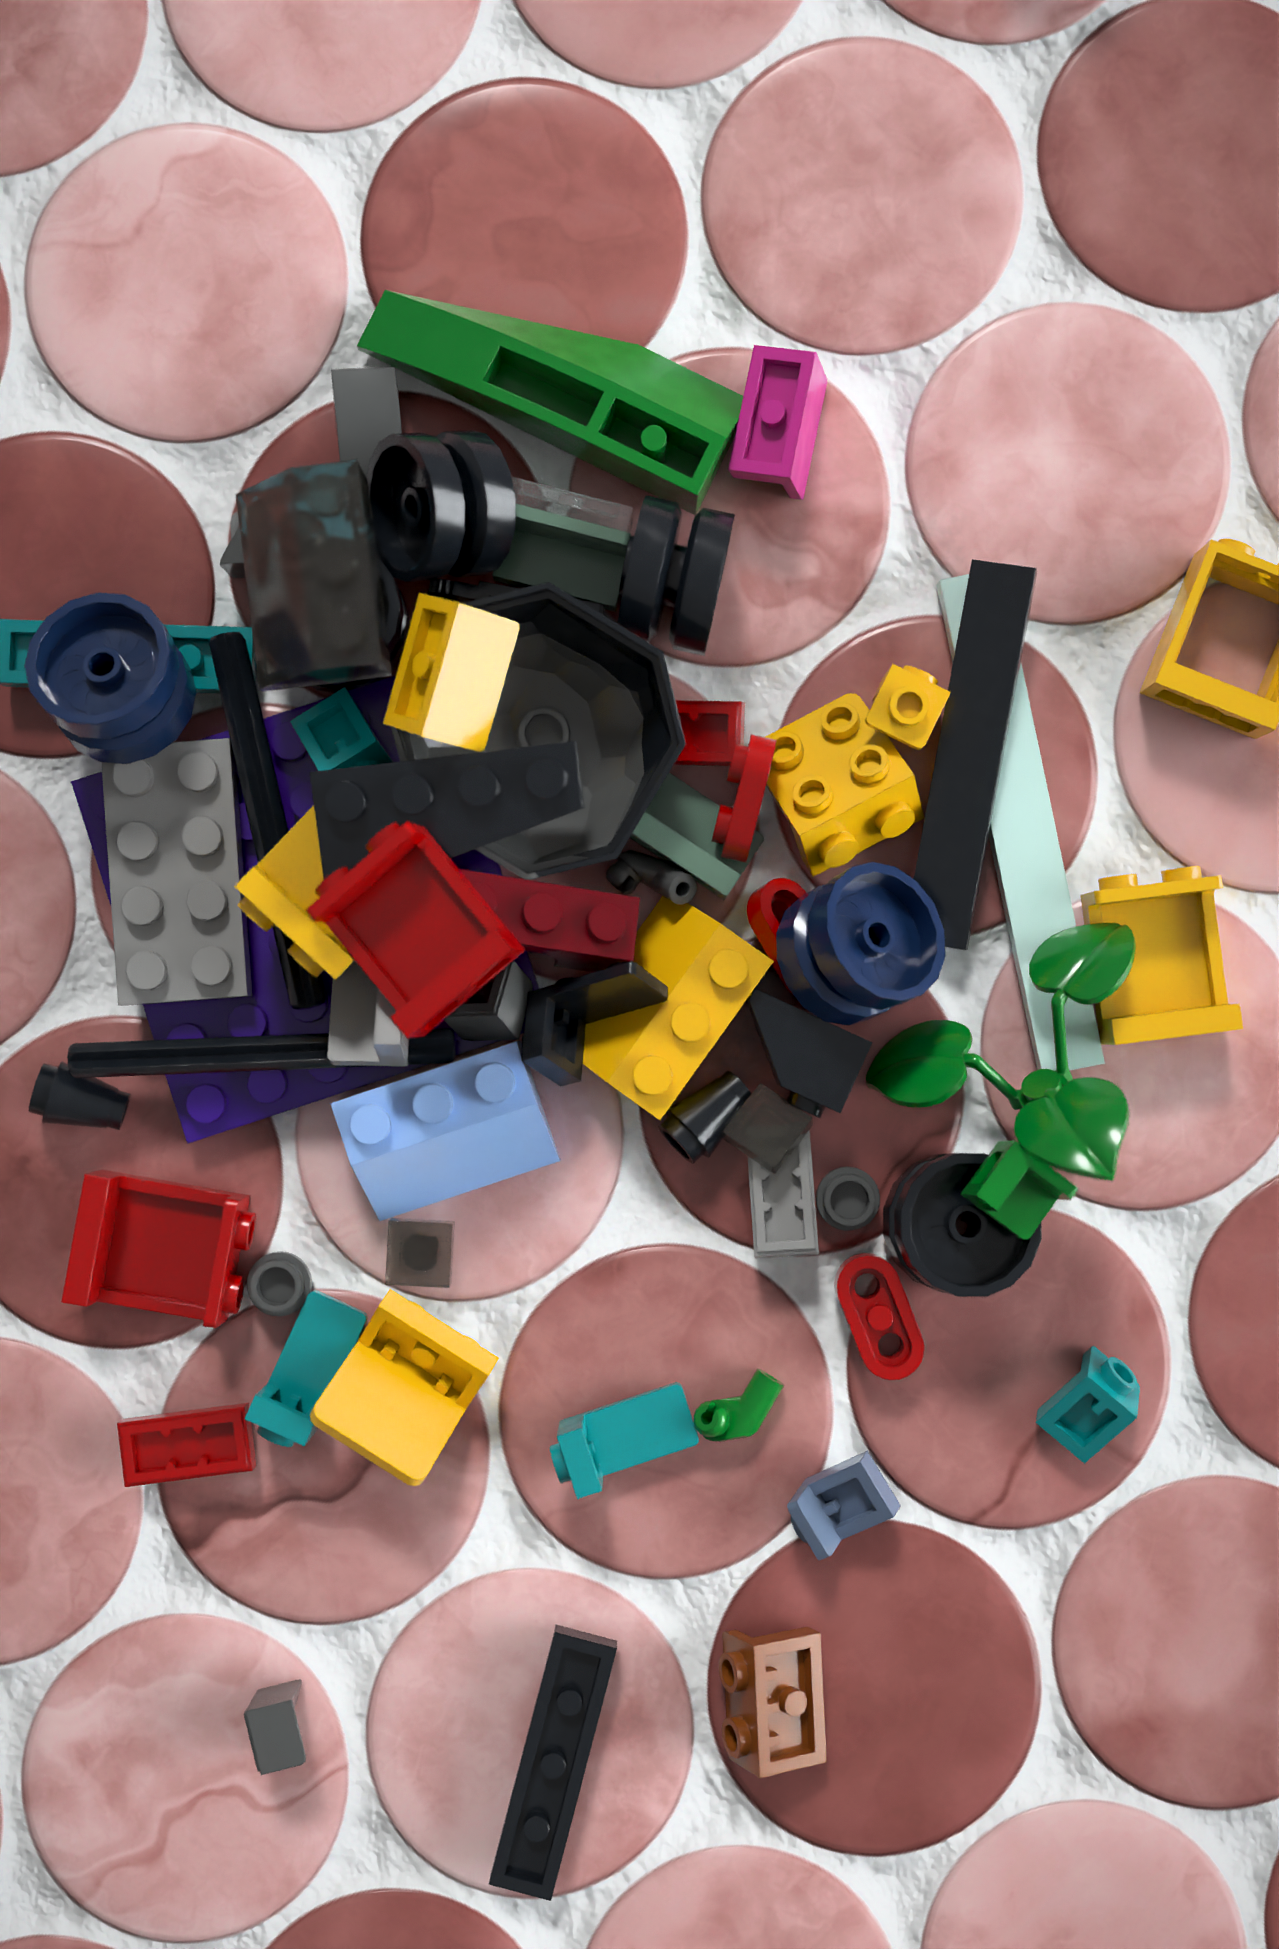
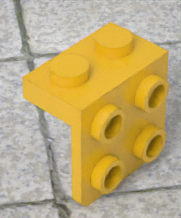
[765,693,924,877]
[234,805,354,980]
[310,1289,499,1486]

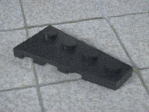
[310,741,585,879]

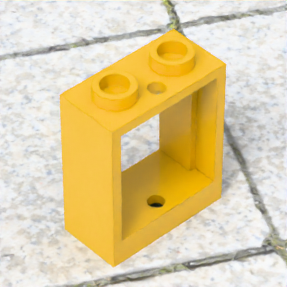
[1139,539,1279,739]

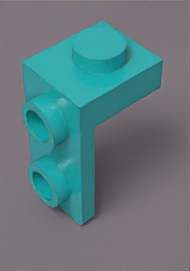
[245,1290,368,1447]
[550,1382,699,1499]

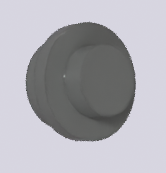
[816,1166,880,1231]
[247,1251,312,1316]

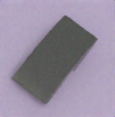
[331,366,402,504]

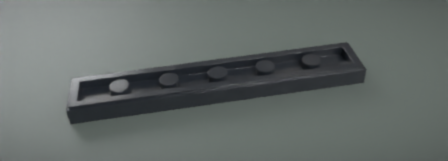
[914,559,1037,950]

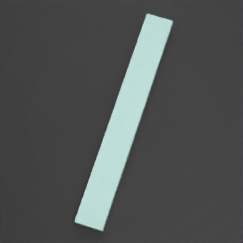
[936,574,1105,1071]

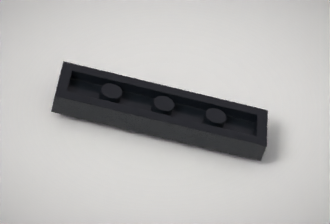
[489,1625,617,1901]

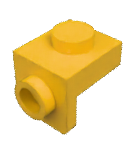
[865,664,951,750]

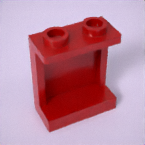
[306,822,525,1038]
[61,1169,256,1329]

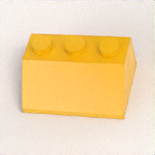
[583,896,774,1120]

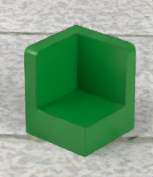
[961,1140,1079,1240]

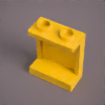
[1080,866,1243,1045]

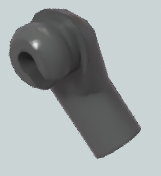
[606,850,697,905]

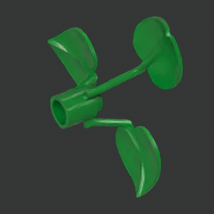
[866,923,1136,1181]

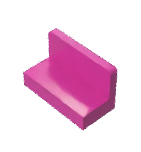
[728,345,827,500]

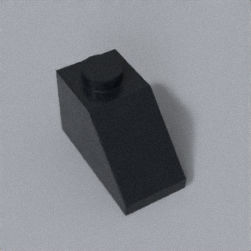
[746,989,872,1118]

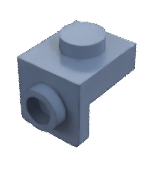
[787,1450,901,1560]

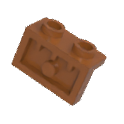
[719,1626,827,1778]

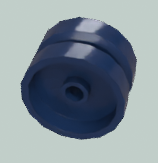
[24,593,196,764]
[776,862,946,1026]

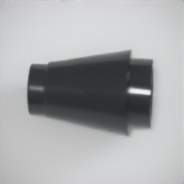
[28,1061,131,1130]
[658,1071,753,1164]

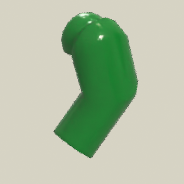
[694,1369,784,1442]

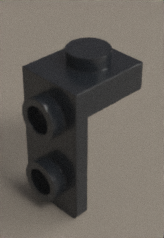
[521,962,668,1086]

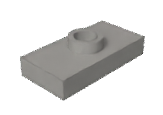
[746,1124,819,1258]

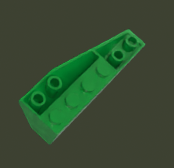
[357,290,743,515]

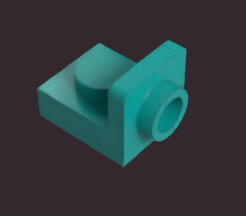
[290,687,393,771]
[1035,1346,1140,1464]

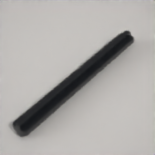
[209,632,326,1010]
[67,1028,456,1078]

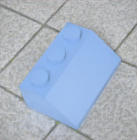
[330,1041,560,1221]

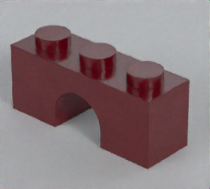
[459,869,640,972]

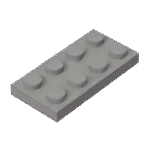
[101,738,252,1006]

